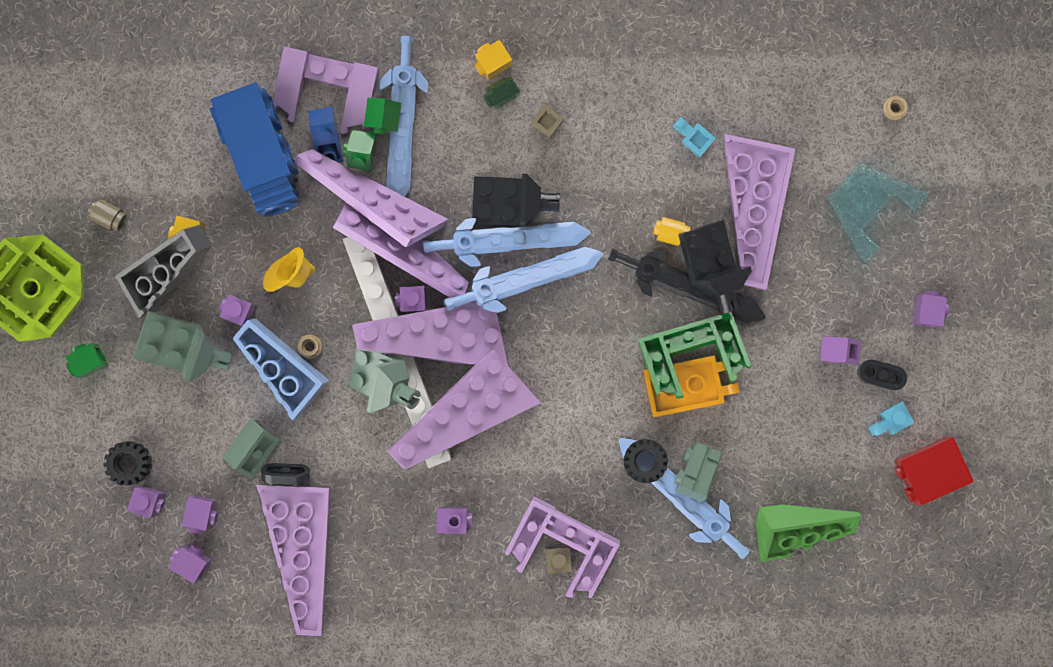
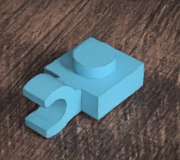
[672,117,716,157]
[868,401,914,436]

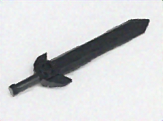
[608,248,766,323]

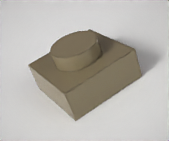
[530,104,564,139]
[546,547,572,574]

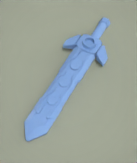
[380,36,428,197]
[423,218,591,267]
[444,247,603,313]
[619,438,750,559]

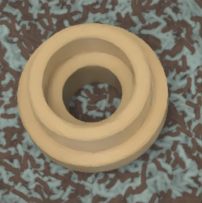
[883,96,908,120]
[298,335,322,359]

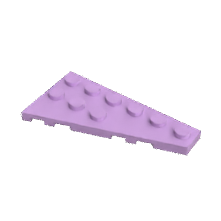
[294,149,448,247]

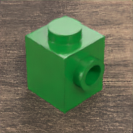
[364,98,401,135]
[343,130,376,171]
[65,343,109,379]

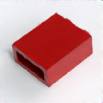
[894,436,974,506]

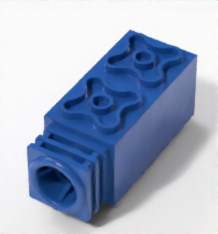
[209,82,302,217]

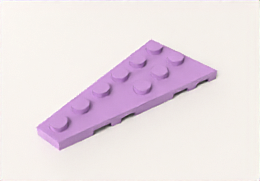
[723,134,795,290]
[333,202,469,298]
[352,302,508,365]
[387,349,541,469]
[256,484,330,636]

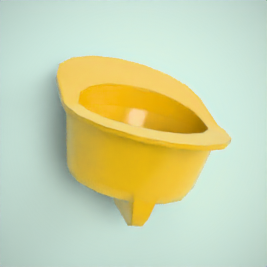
[263,247,315,292]

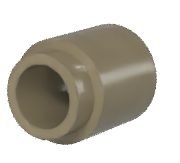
[88,199,127,232]

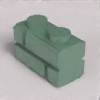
[674,442,723,502]

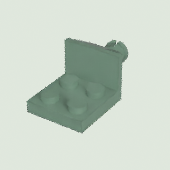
[133,311,231,382]
[349,348,421,413]

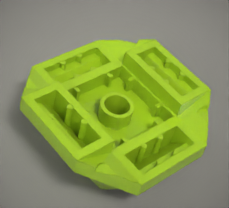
[0,235,84,342]

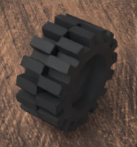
[623,439,668,483]
[103,441,152,486]

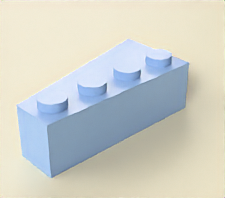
[233,319,329,420]

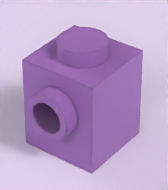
[396,286,427,313]
[913,291,949,328]
[219,294,257,326]
[820,337,861,365]
[127,486,165,518]
[182,495,218,534]
[437,507,472,534]
[169,544,212,584]

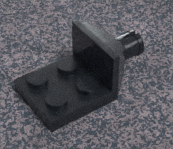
[472,174,560,227]
[678,220,752,314]

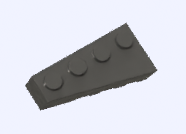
[115,225,212,318]

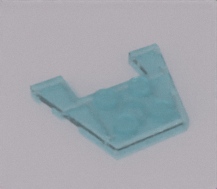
[826,163,929,264]

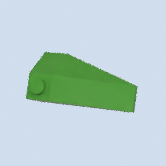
[755,504,861,562]

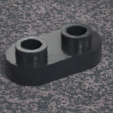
[857,359,907,390]
[261,463,310,487]

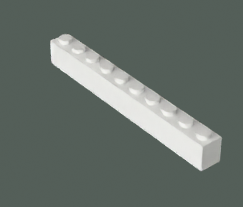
[343,237,453,468]

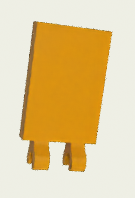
[643,355,740,418]

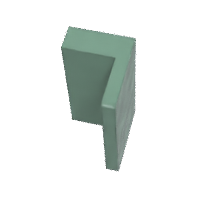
[223,419,281,479]

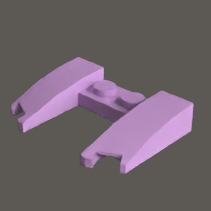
[273,47,380,135]
[505,496,620,598]

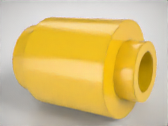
[653,217,690,246]

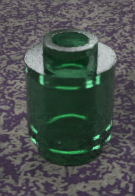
[483,76,520,110]

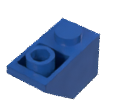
[309,107,344,163]

